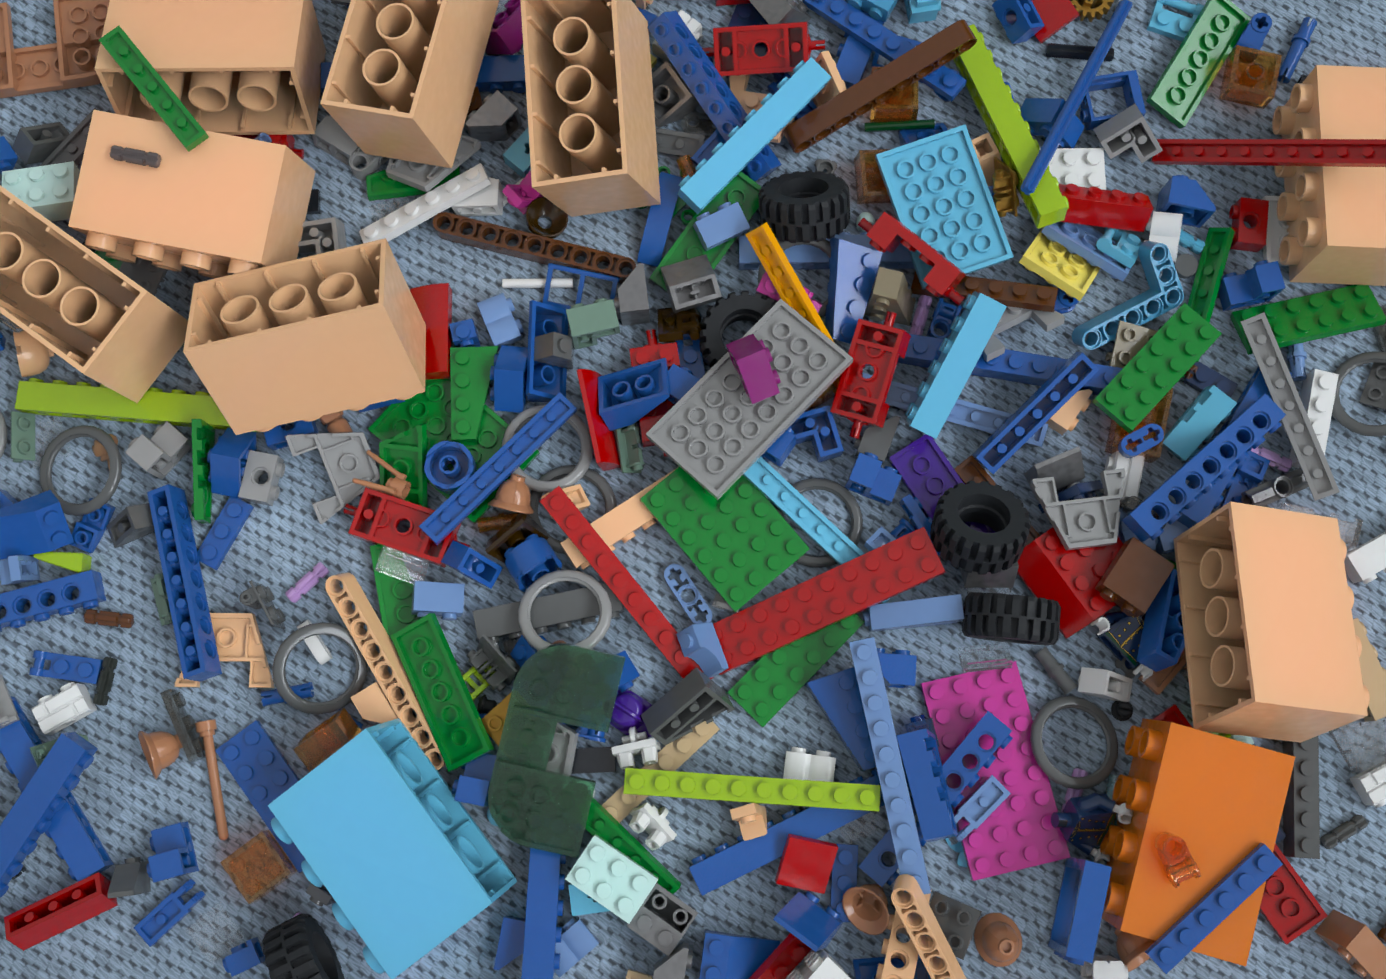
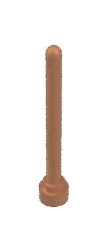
[195,719,229,840]

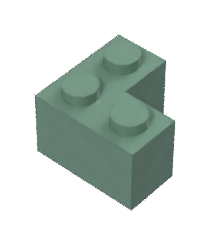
[566,298,620,350]

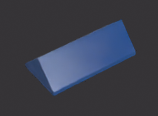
[526,300,568,402]

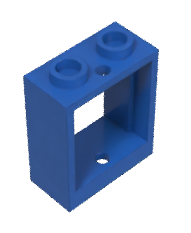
[1080,70,1146,131]

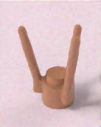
[352,450,411,500]

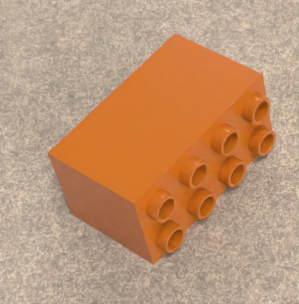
[1100,718,1295,966]

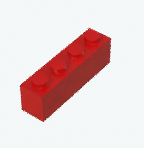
[1059,184,1153,232]
[4,872,118,951]

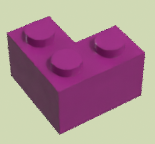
[726,334,781,404]

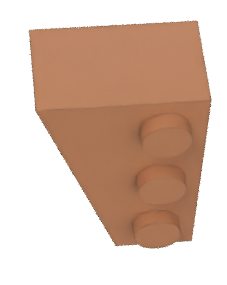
[1314,909,1386,979]

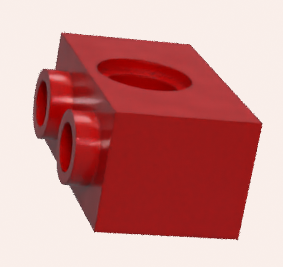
[1229,197,1269,252]

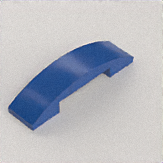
[637,172,683,267]
[1220,451,1270,508]

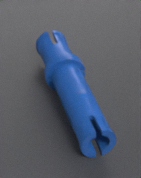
[1275,17,1317,84]

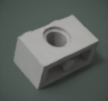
[238,450,285,506]

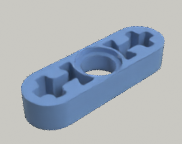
[664,564,712,624]

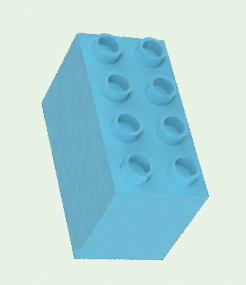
[267,718,517,979]

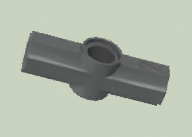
[1241,467,1309,507]

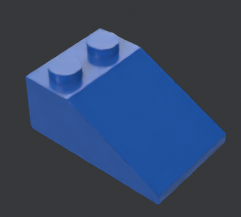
[598,358,670,431]
[0,490,74,560]
[773,890,843,952]
[699,930,780,979]

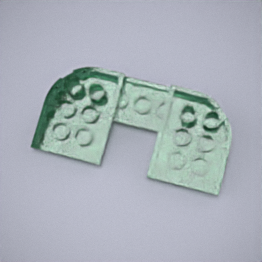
[488,643,625,858]

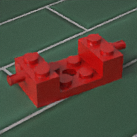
[702,21,825,76]
[858,211,966,306]
[830,311,911,439]
[629,329,680,457]
[343,487,470,568]

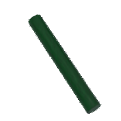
[865,119,935,132]

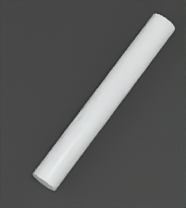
[502,278,573,288]

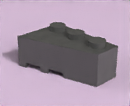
[641,668,735,746]

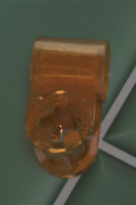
[1155,832,1201,888]

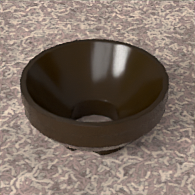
[525,197,568,239]

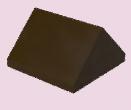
[485,513,549,564]

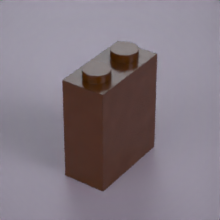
[1095,537,1175,617]

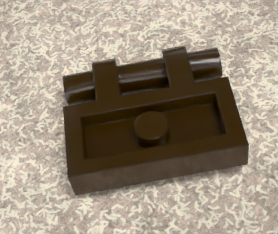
[657,307,702,342]

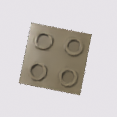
[1105,320,1158,368]

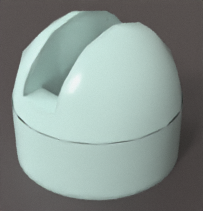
[856,212,875,232]

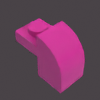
[502,170,544,215]

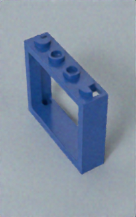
[1048,857,1112,966]

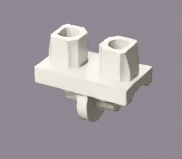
[611,727,661,771]
[629,802,677,850]

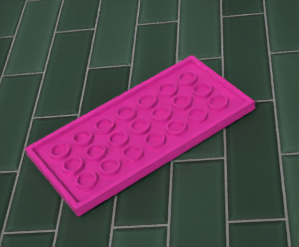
[920,661,1070,881]

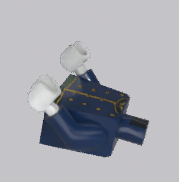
[1091,611,1153,682]
[1051,793,1133,865]

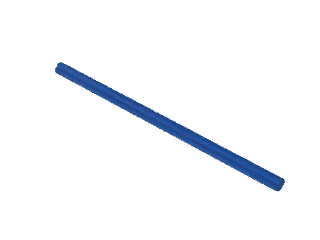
[1020,0,1132,195]

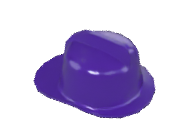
[604,690,652,740]

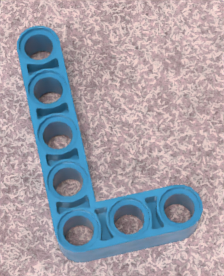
[1072,241,1184,350]

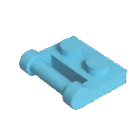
[1147,0,1204,42]
[1096,227,1143,269]

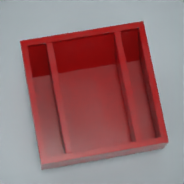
[1017,527,1123,639]

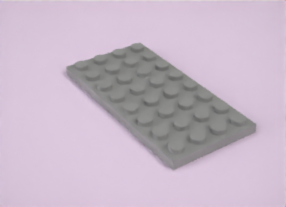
[646,299,853,500]

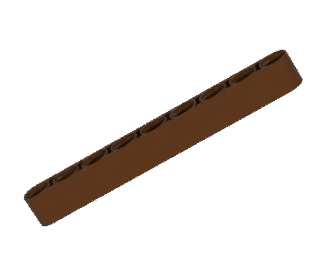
[783,19,977,153]
[433,212,636,284]

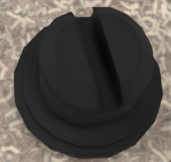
[477,695,497,714]
[1111,701,1133,721]

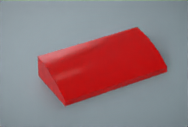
[410,283,452,380]
[577,369,621,471]

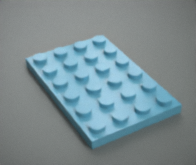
[875,125,1014,289]

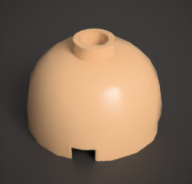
[13,329,54,377]

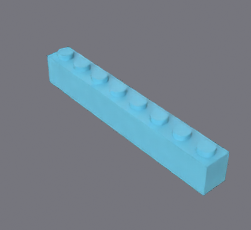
[677,57,831,214]

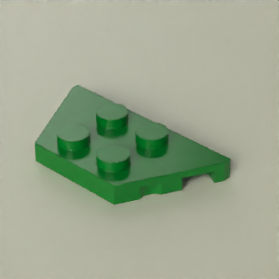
[379,423,428,508]

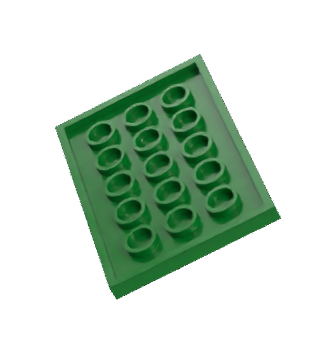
[368,378,540,524]
[640,466,810,613]

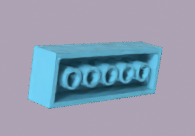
[905,291,1007,439]

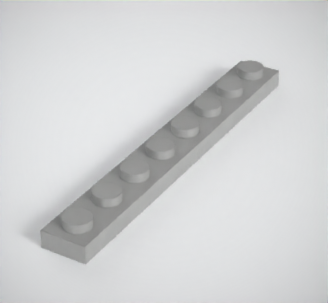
[1241,312,1340,501]

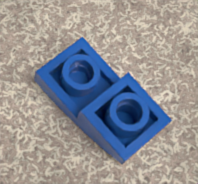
[70,498,116,553]

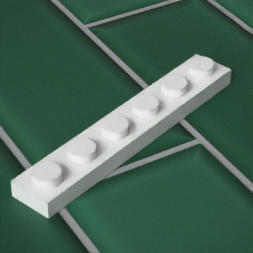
[359,163,491,243]

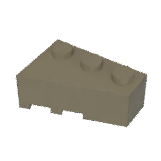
[864,267,916,326]

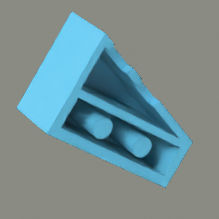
[1160,385,1237,461]

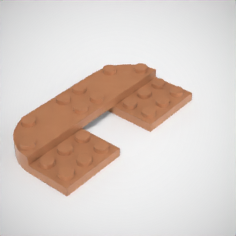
[0,0,110,98]

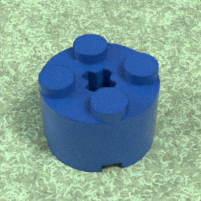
[424,441,477,494]
[504,534,562,592]

